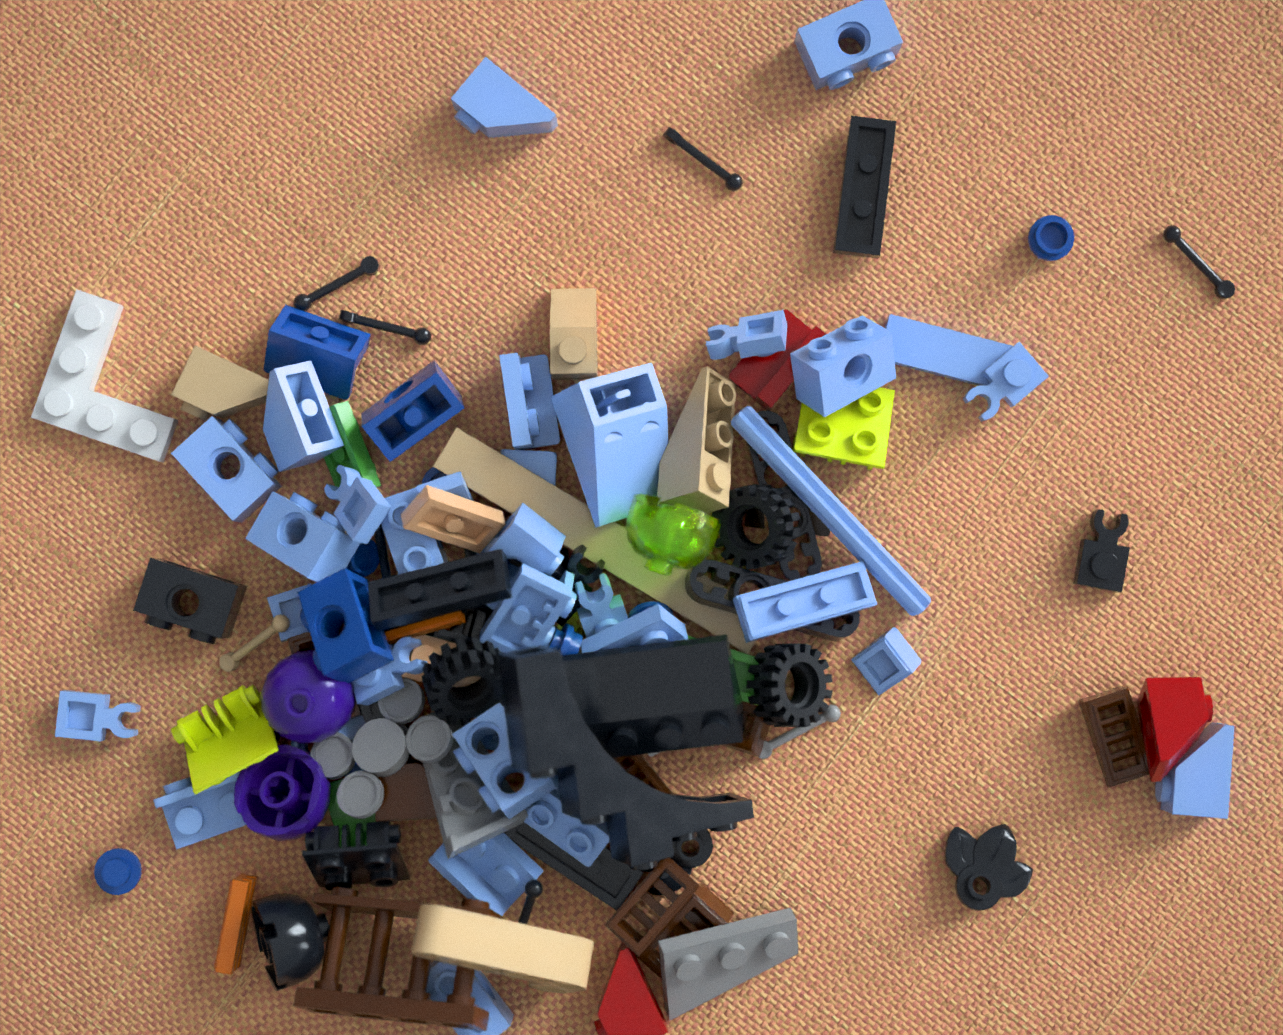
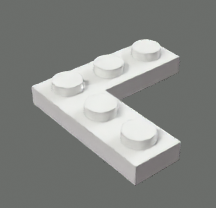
[31,289,178,463]

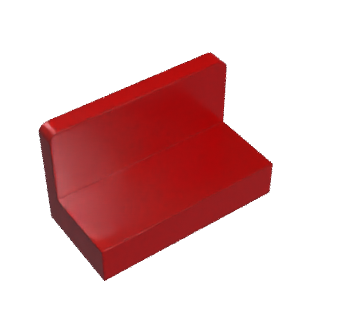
[729,309,826,411]

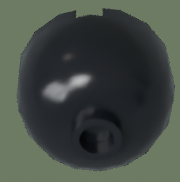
[251,893,329,991]

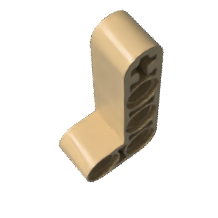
[411,904,594,994]

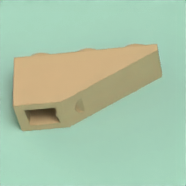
[656,366,736,519]

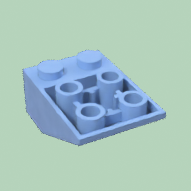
[550,363,668,528]

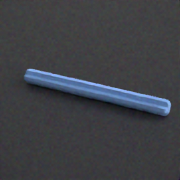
[731,406,931,616]

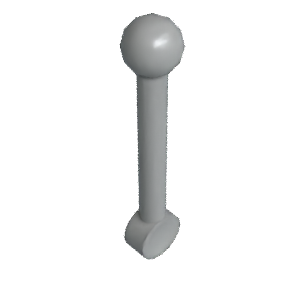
[757,704,841,759]

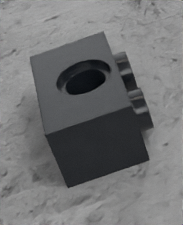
[133,558,247,644]

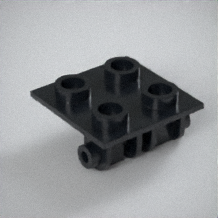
[302,820,410,891]

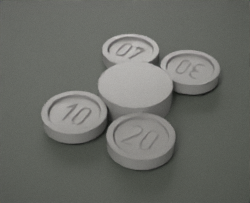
[310,678,453,819]

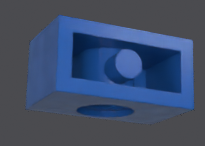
[361,360,464,462]
[298,568,394,684]

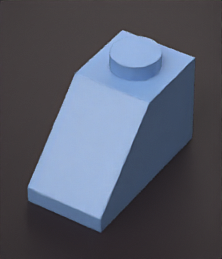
[451,57,558,138]
[263,361,344,472]
[1155,722,1235,819]

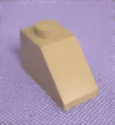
[550,288,598,380]
[171,345,269,421]

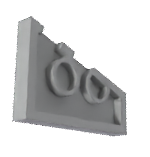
[420,712,528,859]
[658,907,798,1021]

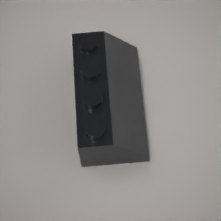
[562,634,743,758]

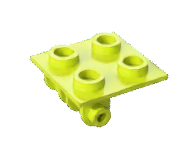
[792,387,895,470]
[171,685,279,795]

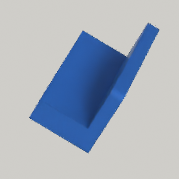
[264,305,371,400]

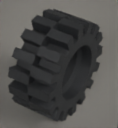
[710,484,801,569]
[422,638,504,726]
[746,643,833,727]

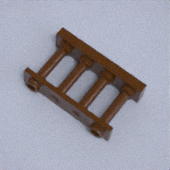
[293,887,503,1031]

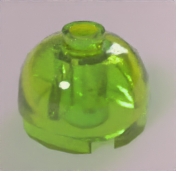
[626,494,721,576]

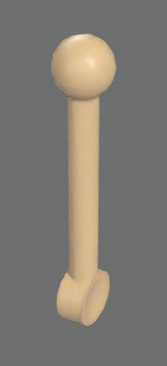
[219,614,290,672]

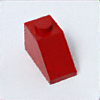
[1137,677,1213,782]
[594,943,668,1035]

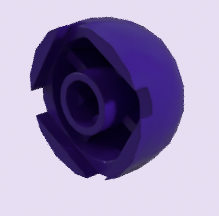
[261,650,357,743]
[234,744,331,841]

